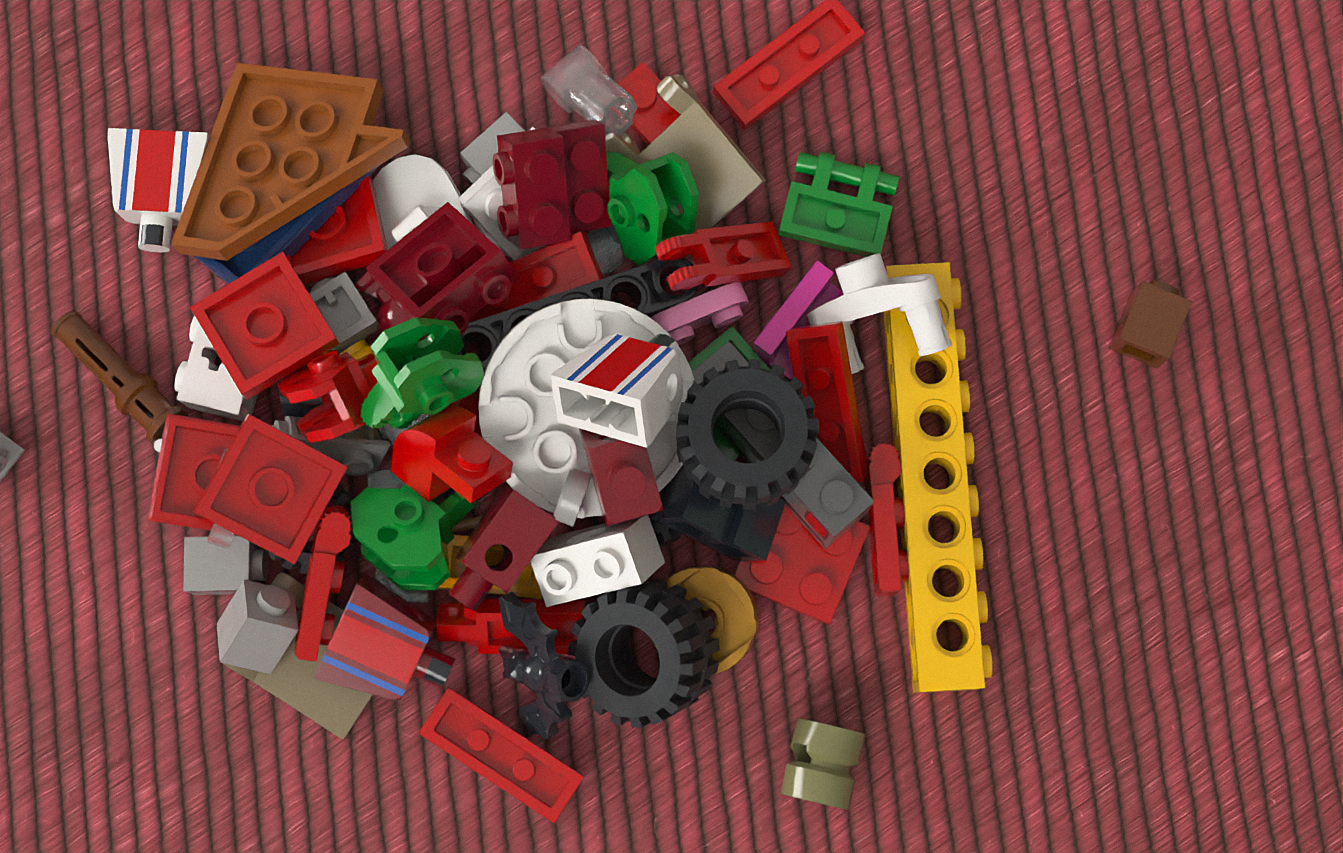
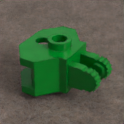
[606,151,699,266]
[360,317,485,429]
[350,484,477,590]

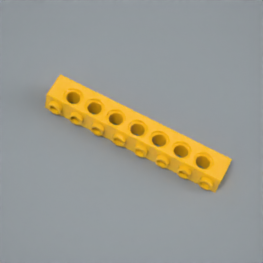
[883,262,992,693]

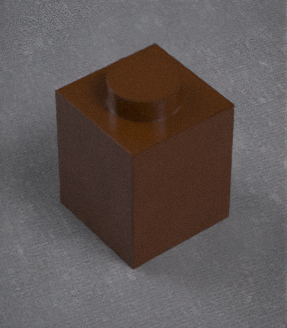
[1108,281,1192,369]

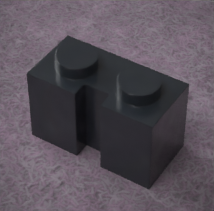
[653,465,786,561]

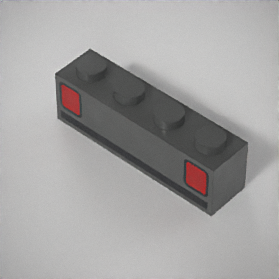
[692,341,875,550]

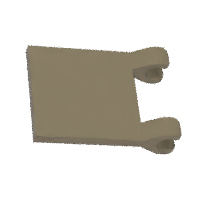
[605,74,766,231]
[223,573,373,740]

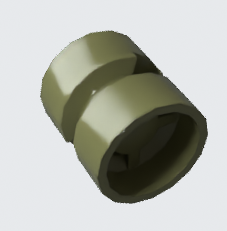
[780,718,866,810]

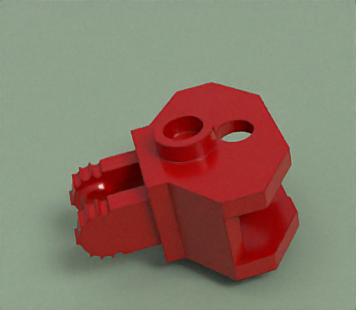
[278,351,378,443]

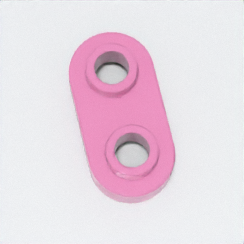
[651,282,749,345]

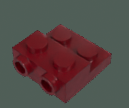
[493,120,611,250]
[365,202,519,338]

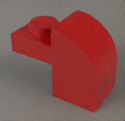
[391,405,513,503]

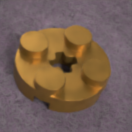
[654,566,759,674]

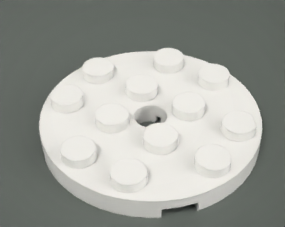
[478,299,694,518]

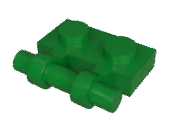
[778,151,900,257]

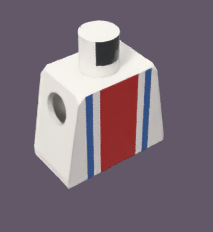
[108,128,210,252]
[550,334,683,448]

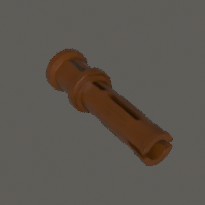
[51,310,188,445]

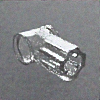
[540,45,638,136]

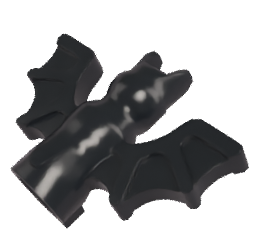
[498,592,589,740]

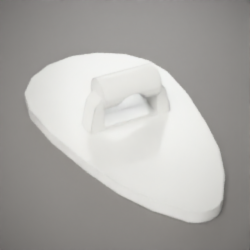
[373,154,473,249]

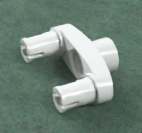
[807,253,952,374]

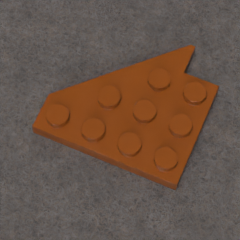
[171,63,410,261]

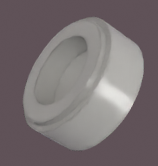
[553,468,592,526]

